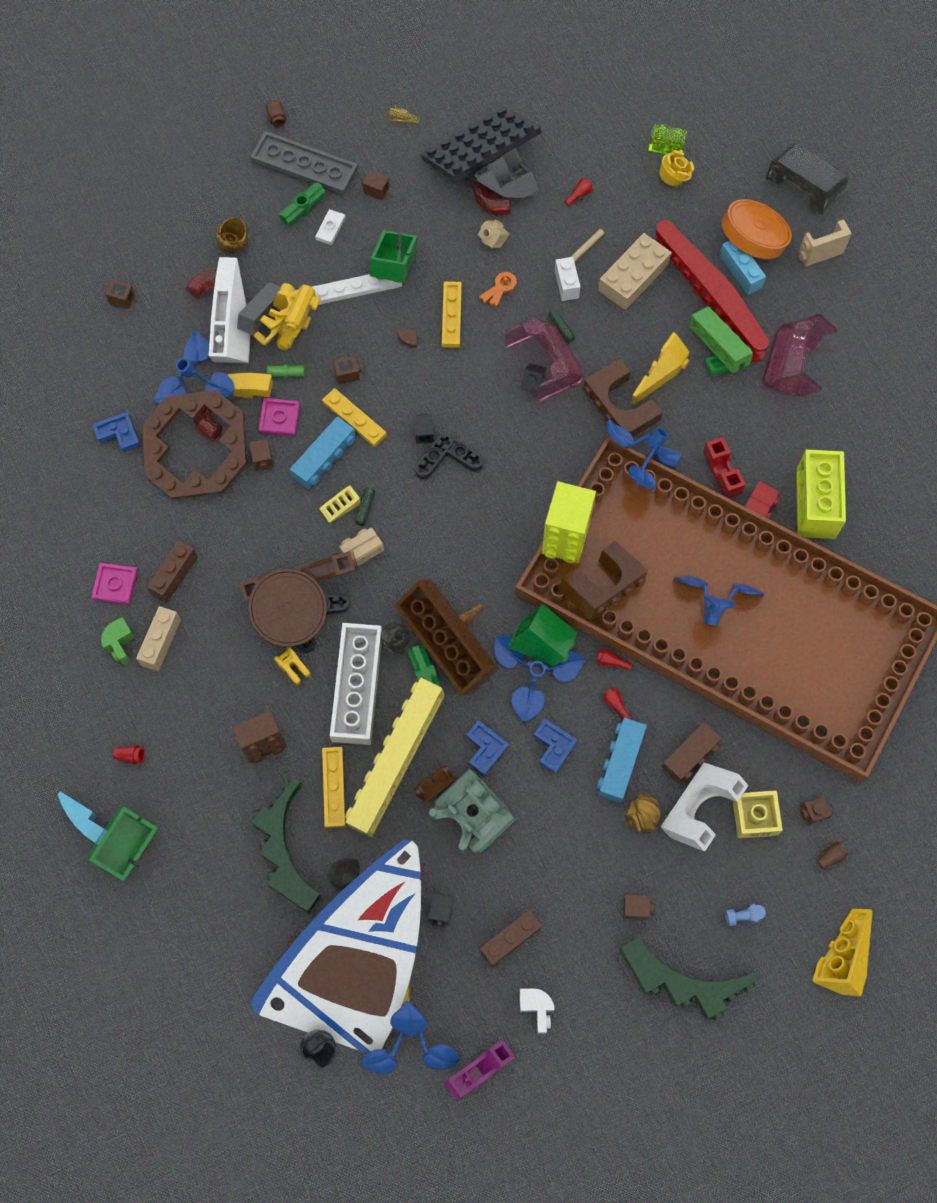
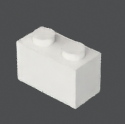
[555,257,580,301]

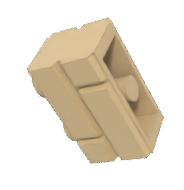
[339,527,384,566]

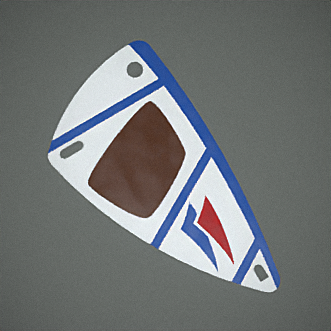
[251,840,421,1053]

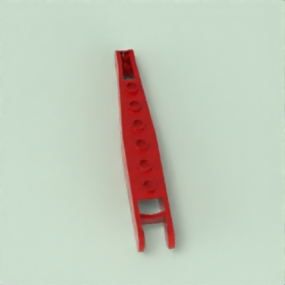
[655,220,769,362]

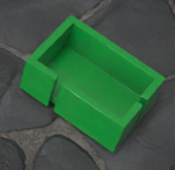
[370,230,417,283]
[85,806,158,881]

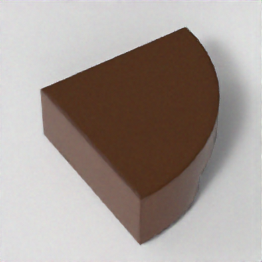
[398,329,417,348]

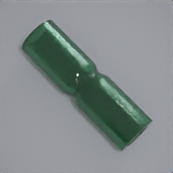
[548,309,575,344]
[355,488,376,526]

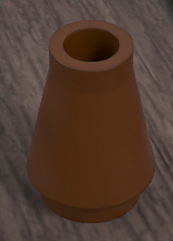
[816,842,848,870]

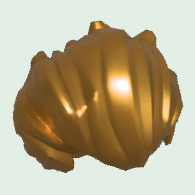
[216,217,249,253]
[625,793,661,833]

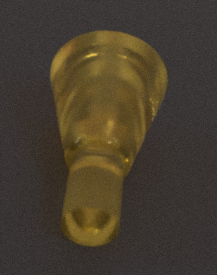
[388,104,420,123]

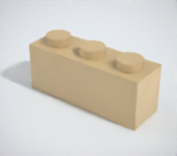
[136,606,181,671]

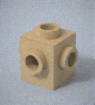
[478,220,510,248]

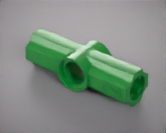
[278,182,326,226]
[408,645,440,687]

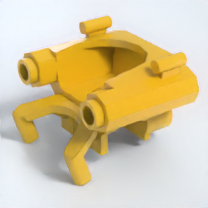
[254,283,321,350]

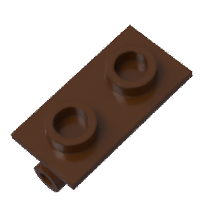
[414,765,457,803]

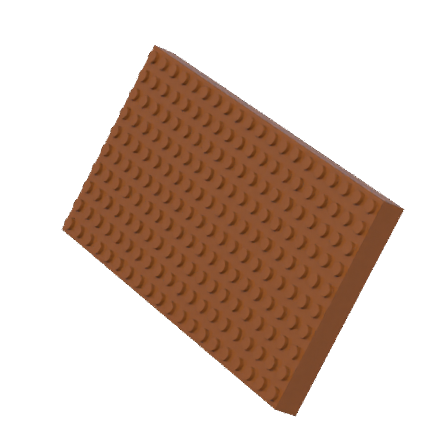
[515,436,937,783]

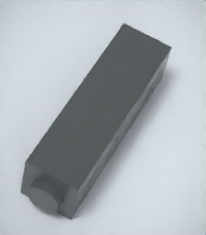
[237,282,281,335]

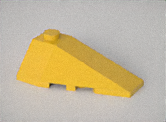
[631,332,690,405]
[812,909,872,996]

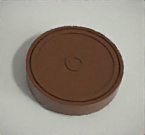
[248,569,327,648]

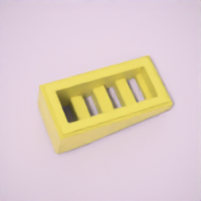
[319,486,361,524]

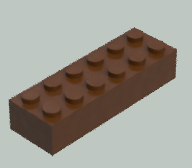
[395,579,499,696]

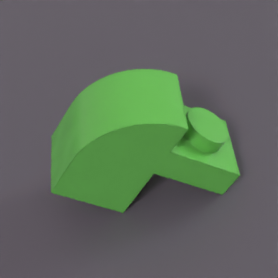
[101,617,135,665]

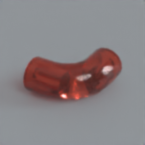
[473,181,510,215]
[186,270,217,298]
[193,406,222,441]

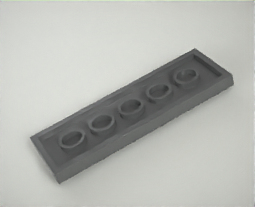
[250,131,358,195]

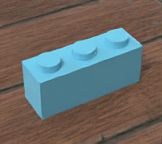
[719,241,766,295]

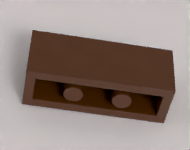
[146,540,198,603]
[661,722,722,784]
[480,910,542,968]

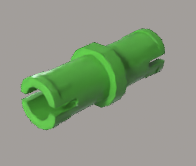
[267,364,305,378]

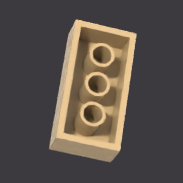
[598,233,672,310]

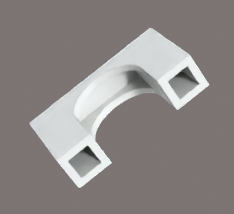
[661,763,748,852]

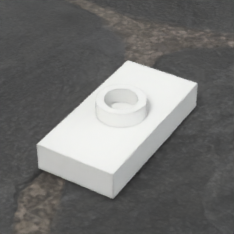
[315,209,346,245]

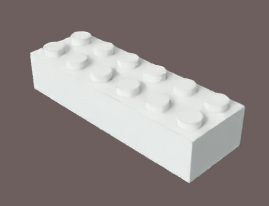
[330,623,383,745]

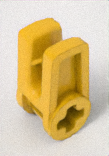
[273,647,311,686]

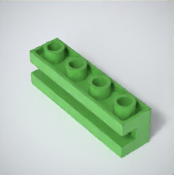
[689,306,753,373]

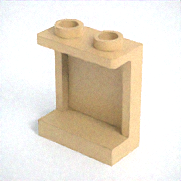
[798,219,852,267]

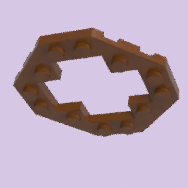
[142,390,248,499]

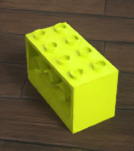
[796,450,846,539]
[542,481,596,564]

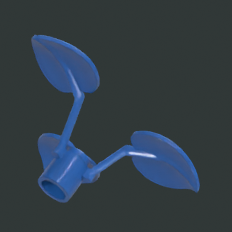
[153,331,235,404]
[607,419,682,490]
[673,576,764,625]
[494,636,585,721]
[360,1001,461,1074]

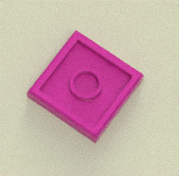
[258,398,300,436]
[91,563,138,605]

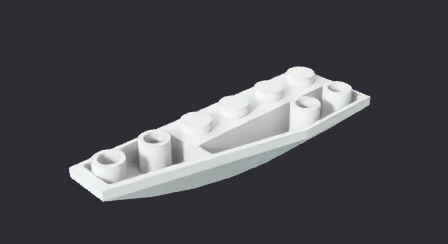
[209,257,251,363]

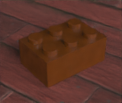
[233,710,286,763]

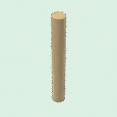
[571,229,604,263]

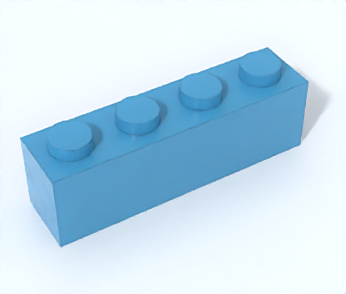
[289,417,355,489]
[597,717,647,803]

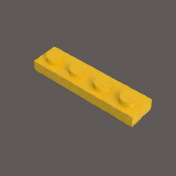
[442,282,461,348]
[322,388,387,447]
[322,747,346,828]

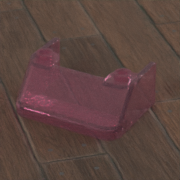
[763,314,838,396]
[505,319,583,401]

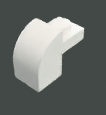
[519,989,555,1034]

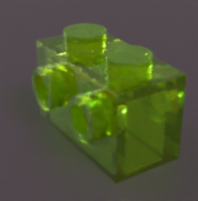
[648,124,688,154]

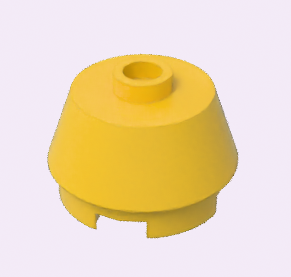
[659,150,694,186]

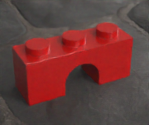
[703,437,746,498]

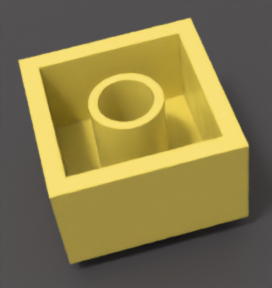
[733,791,783,838]

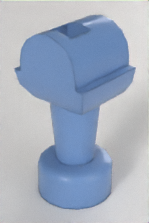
[725,904,766,926]

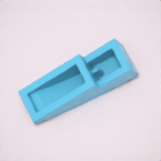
[58,792,104,843]

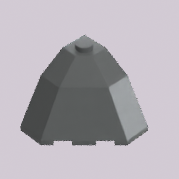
[473,148,540,198]

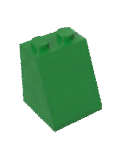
[508,604,577,667]

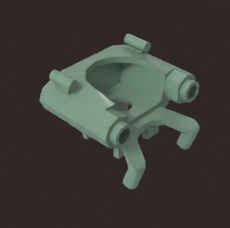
[428,768,516,854]

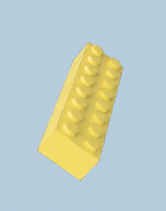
[345,678,445,838]

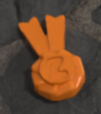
[479,272,517,308]

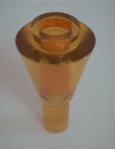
[458,603,483,626]

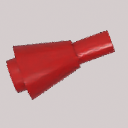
[564,178,593,206]
[596,647,632,670]
[602,687,631,719]

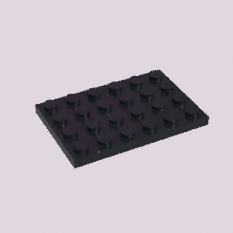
[421,106,542,182]

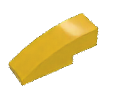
[228,373,273,399]

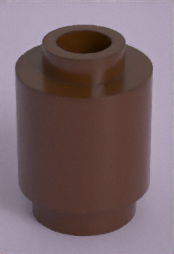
[265,100,286,127]

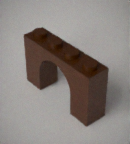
[583,358,663,437]
[559,541,648,620]

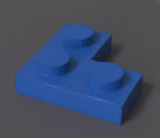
[92,412,140,452]
[533,718,578,774]
[466,720,509,776]

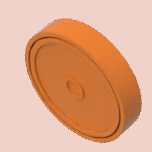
[722,199,792,259]

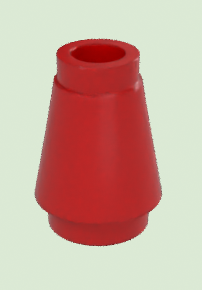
[113,745,145,765]

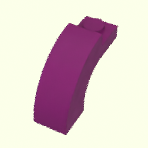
[444,1040,515,1101]

